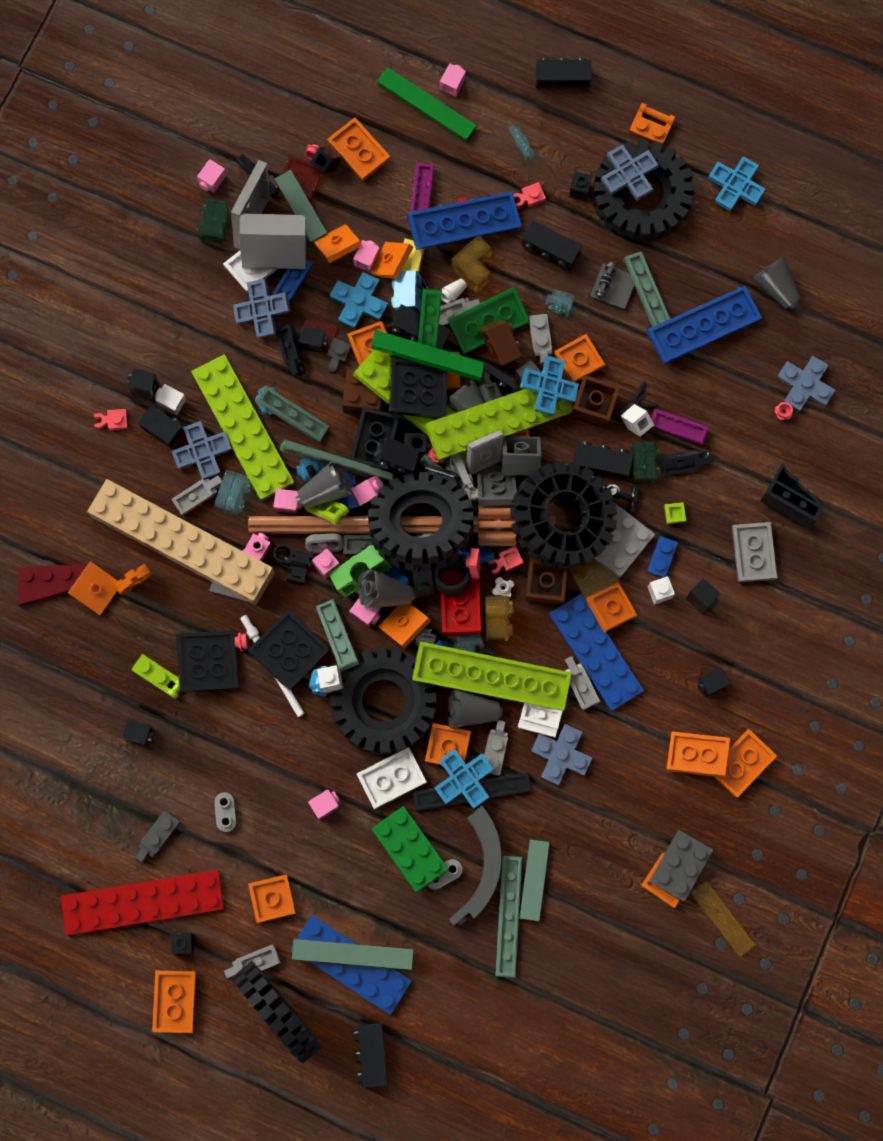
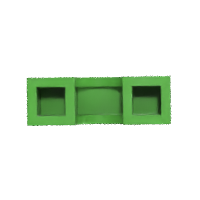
[329,545,393,598]

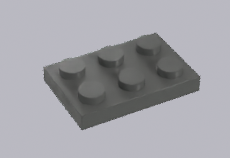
[476,465,517,506]
[649,830,713,902]

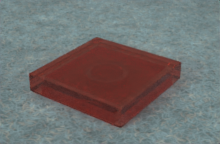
[276,155,322,201]

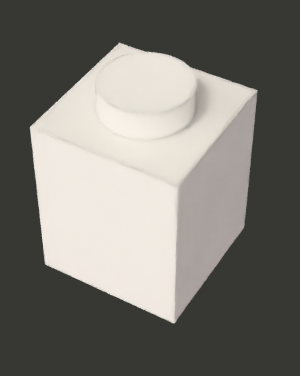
[155,384,186,415]
[621,404,654,436]
[648,576,675,605]
[317,665,343,693]

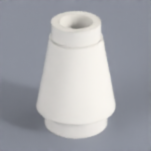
[441,278,467,304]

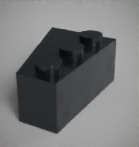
[386,304,451,350]
[760,463,824,530]

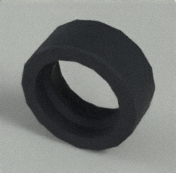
[433,559,470,597]

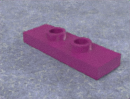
[410,162,435,212]
[651,408,708,446]

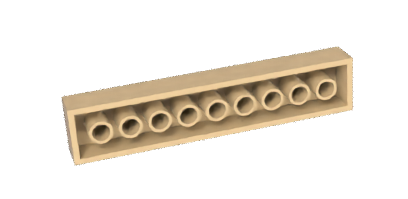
[87,479,275,605]

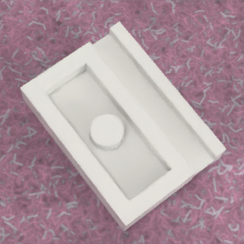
[518,703,563,738]

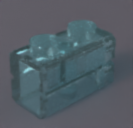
[214,470,251,515]

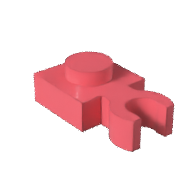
[513,182,546,209]
[94,409,128,430]
[488,546,524,574]
[466,548,481,579]

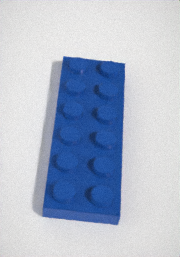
[406,191,522,250]
[646,286,762,364]
[549,594,644,712]
[290,915,412,1015]

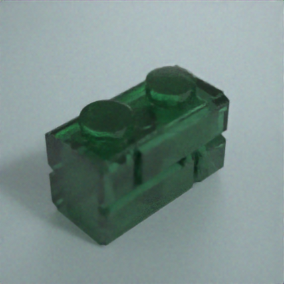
[197,199,229,243]
[631,442,661,484]

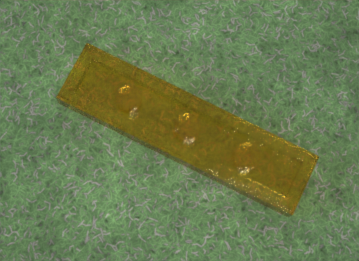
[690,881,755,957]

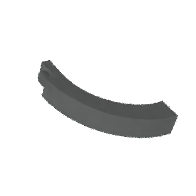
[449,806,501,926]

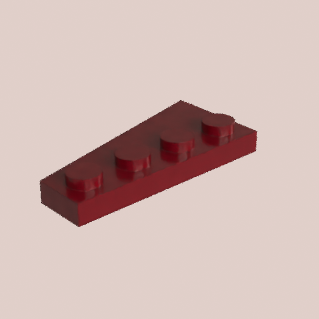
[18,564,88,606]

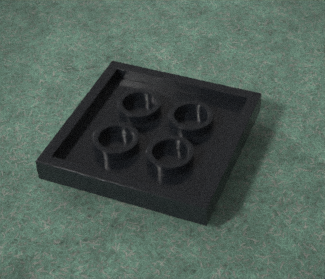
[389,358,447,419]
[247,610,330,691]
[175,631,238,692]

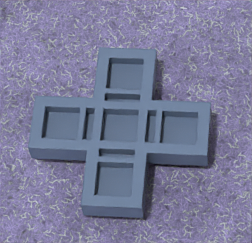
[601,144,658,201]
[233,278,291,338]
[777,355,835,412]
[172,421,232,480]
[531,724,592,786]

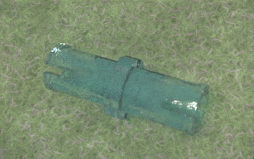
[508,124,536,161]

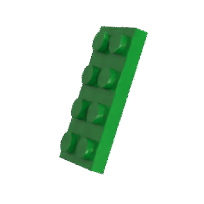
[447,287,530,354]
[371,806,449,893]

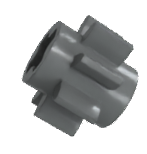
[414,628,436,646]

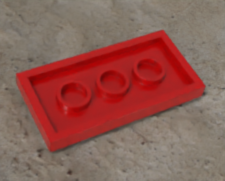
[440,567,481,636]

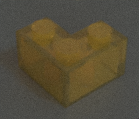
[451,235,491,292]
[484,596,513,642]

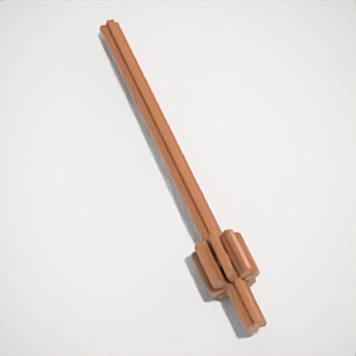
[248,505,555,546]

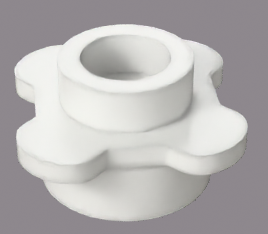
[493,577,514,599]

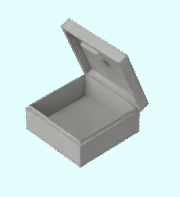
[231,160,306,269]

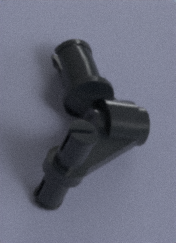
[602,484,640,514]

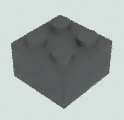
[502,436,542,476]

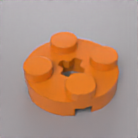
[113,564,151,595]

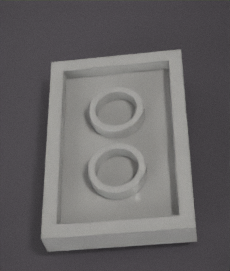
[732,522,777,582]

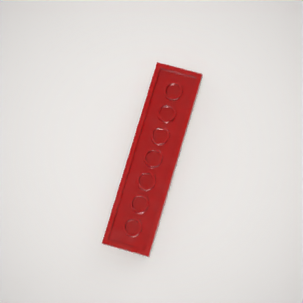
[61,870,224,936]

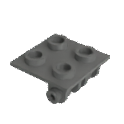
[590,262,634,310]

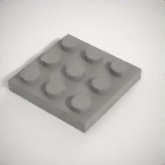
[594,500,655,578]

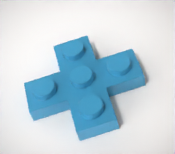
[708,156,765,211]
[330,272,388,329]
[520,356,579,416]
[435,749,494,808]

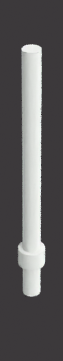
[240,615,305,717]

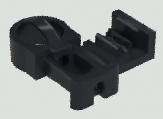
[273,544,313,585]

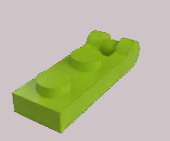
[303,501,349,525]
[131,654,179,699]

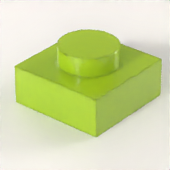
[664,502,686,524]

